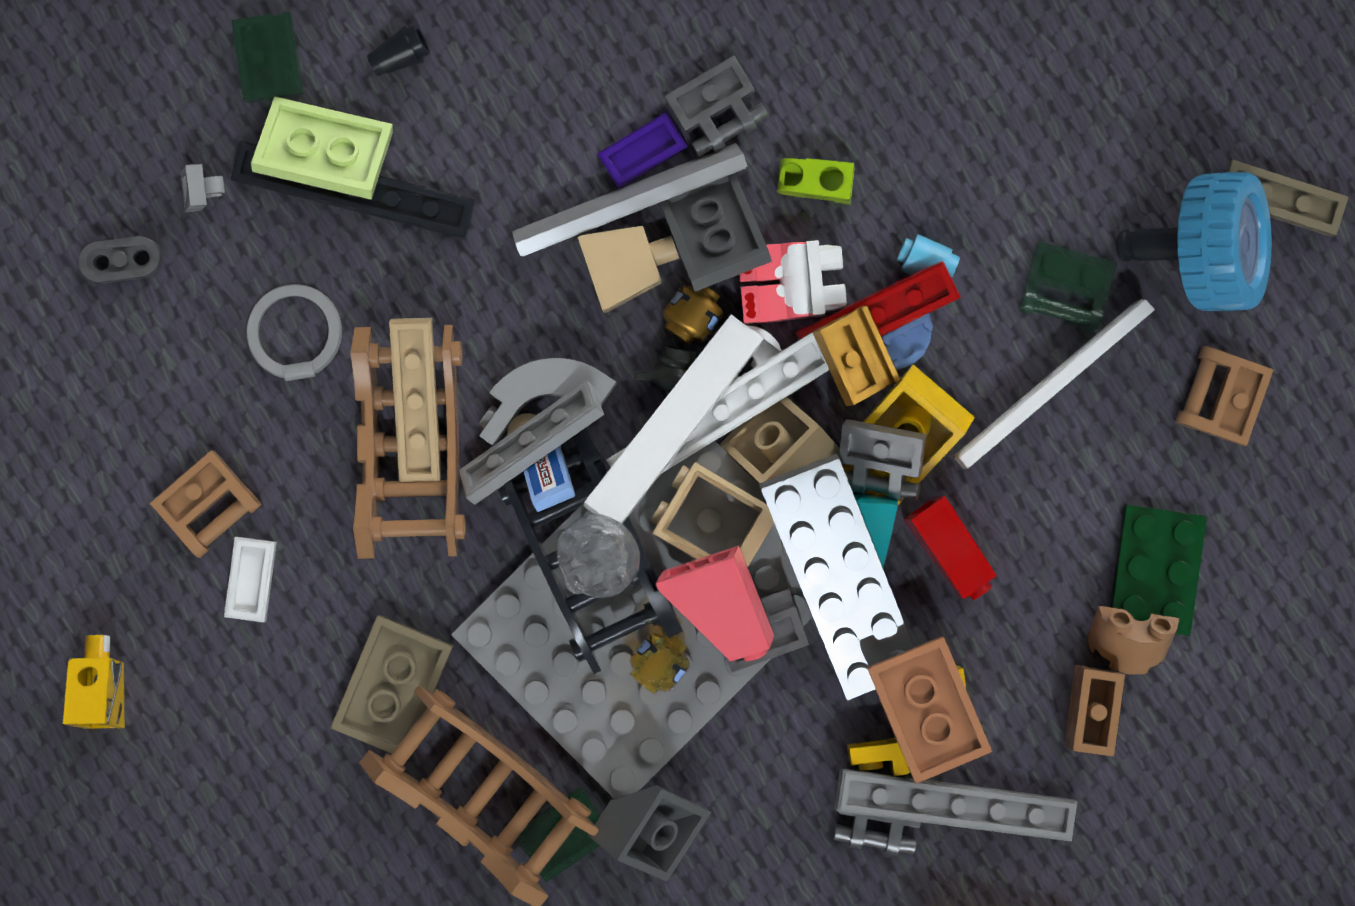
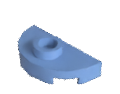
[881,313,933,370]

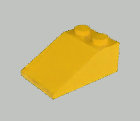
[838,365,975,505]

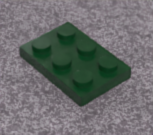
[1110,504,1207,636]

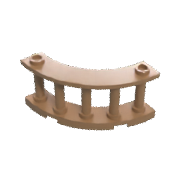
[351,325,466,559]
[359,685,599,906]

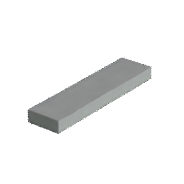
[459,380,604,505]

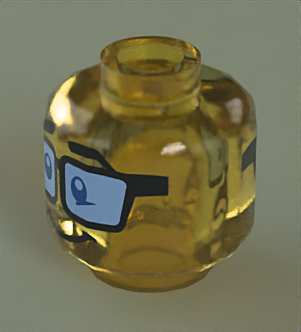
[630,633,691,694]

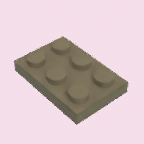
[331,614,454,754]

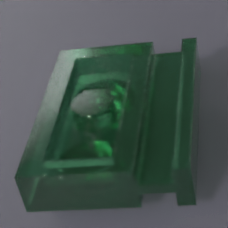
[231,11,304,103]
[518,786,601,882]

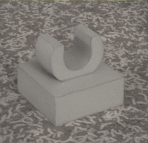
[181,164,225,212]

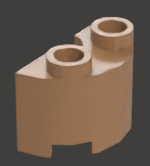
[1088,606,1179,674]

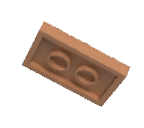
[866,636,992,784]

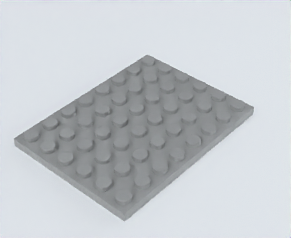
[451,441,813,799]

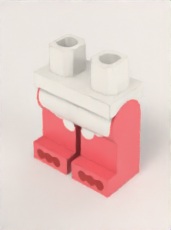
[740,240,847,326]

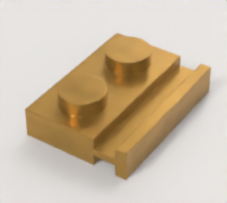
[812,306,900,406]

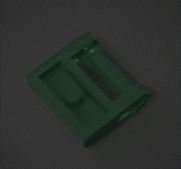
[1019,241,1117,333]

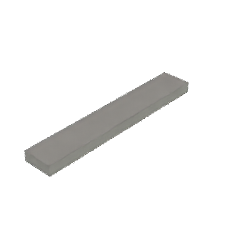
[512,143,748,256]
[834,768,1078,841]

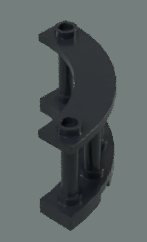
[498,428,683,674]

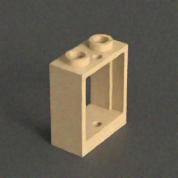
[650,462,774,567]

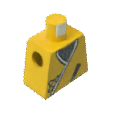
[63,635,125,729]

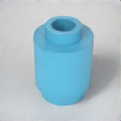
[897,234,960,277]

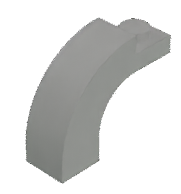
[479,358,617,446]

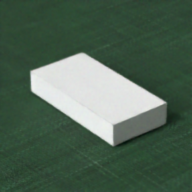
[224,537,277,622]

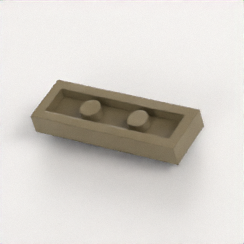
[1226,160,1349,237]

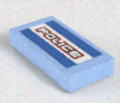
[524,446,576,512]

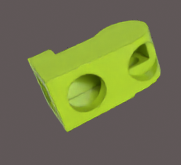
[777,158,855,205]

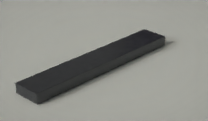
[230,140,476,239]

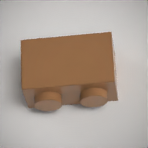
[1064,665,1125,757]

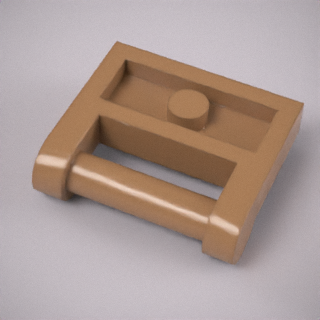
[1175,346,1273,446]
[150,450,261,558]

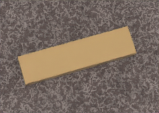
[389,318,441,482]

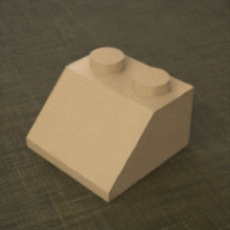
[719,397,840,484]

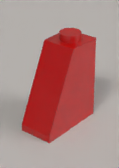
[903,496,997,600]

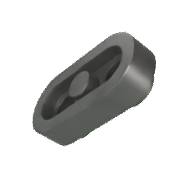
[79,236,163,284]

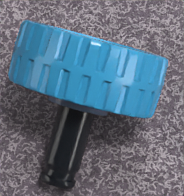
[1116,172,1272,311]

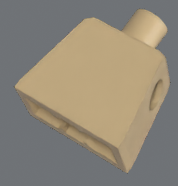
[578,226,679,313]

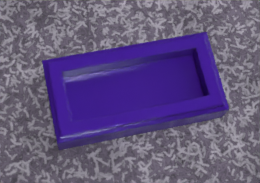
[598,112,687,189]

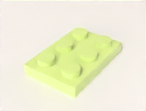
[251,96,393,200]

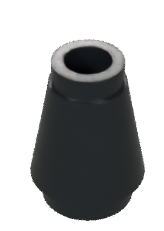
[367,25,430,76]

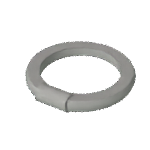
[246,284,342,381]

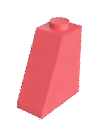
[656,546,774,662]

